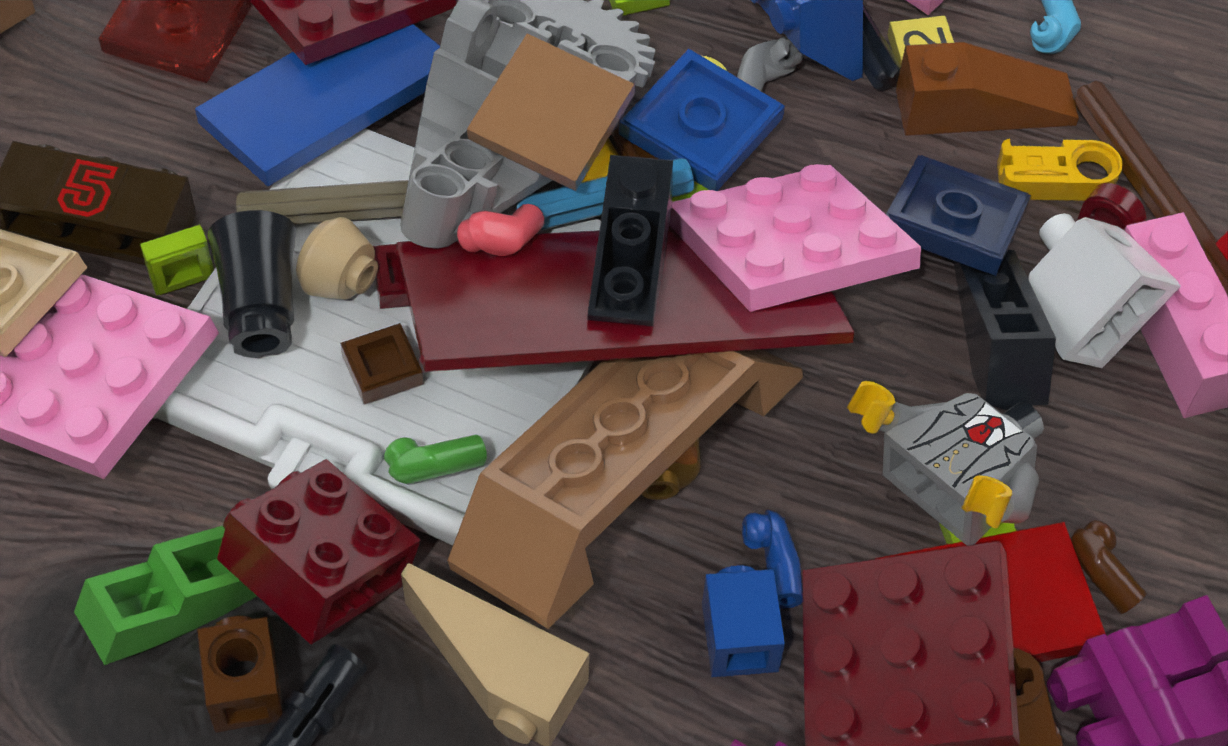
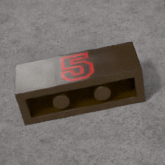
[0,141,196,265]

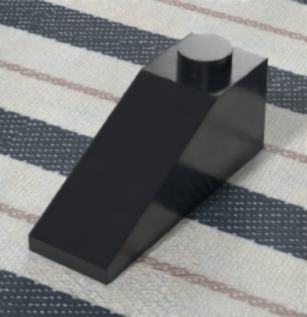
[953,250,1056,410]

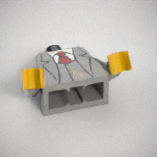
[847,381,1044,546]

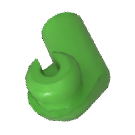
[384,434,487,485]

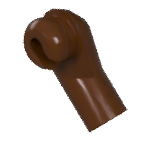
[1071,520,1147,614]

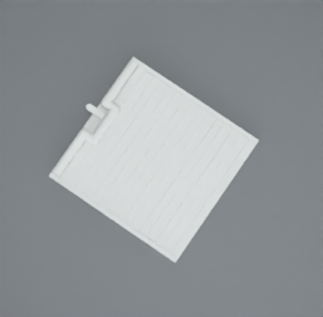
[153,128,601,545]

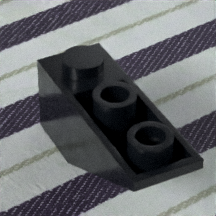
[587,155,673,326]

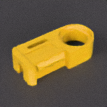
[997,139,1122,201]

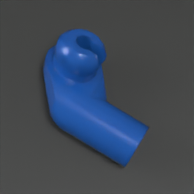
[742,510,803,609]

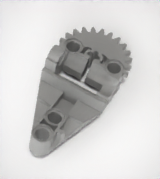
[400,0,655,248]

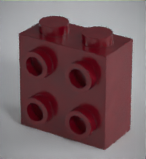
[217,459,421,645]

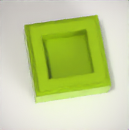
[140,225,214,296]

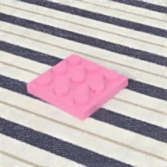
[669,164,921,312]
[0,274,219,479]

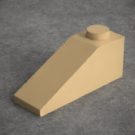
[401,563,589,746]

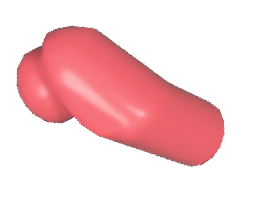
[457,204,545,256]

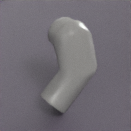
[736,36,803,92]

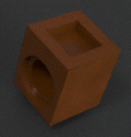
[197,616,283,733]

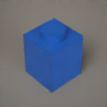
[702,565,785,678]

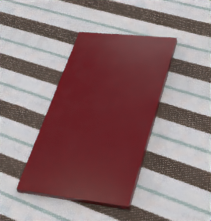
[395,226,854,372]

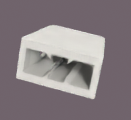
[1028,213,1181,368]

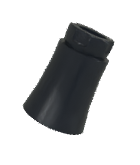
[208,210,296,358]

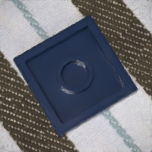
[886,155,1031,276]

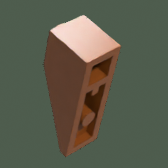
[896,42,1079,136]

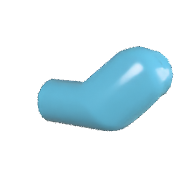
[1030,0,1081,54]

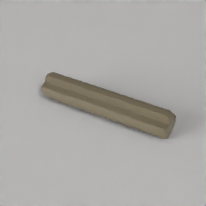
[236,180,408,225]

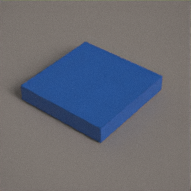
[619,49,785,191]

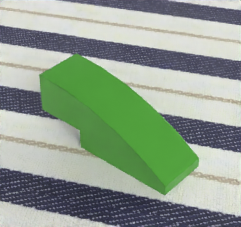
[74,526,257,665]

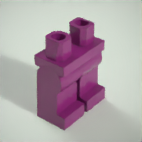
[1047,595,1228,746]

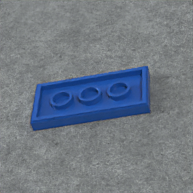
[195,24,440,187]

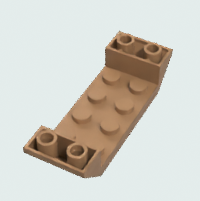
[447,349,803,629]

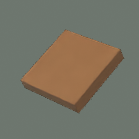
[467,33,635,191]

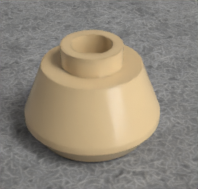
[296,217,378,300]

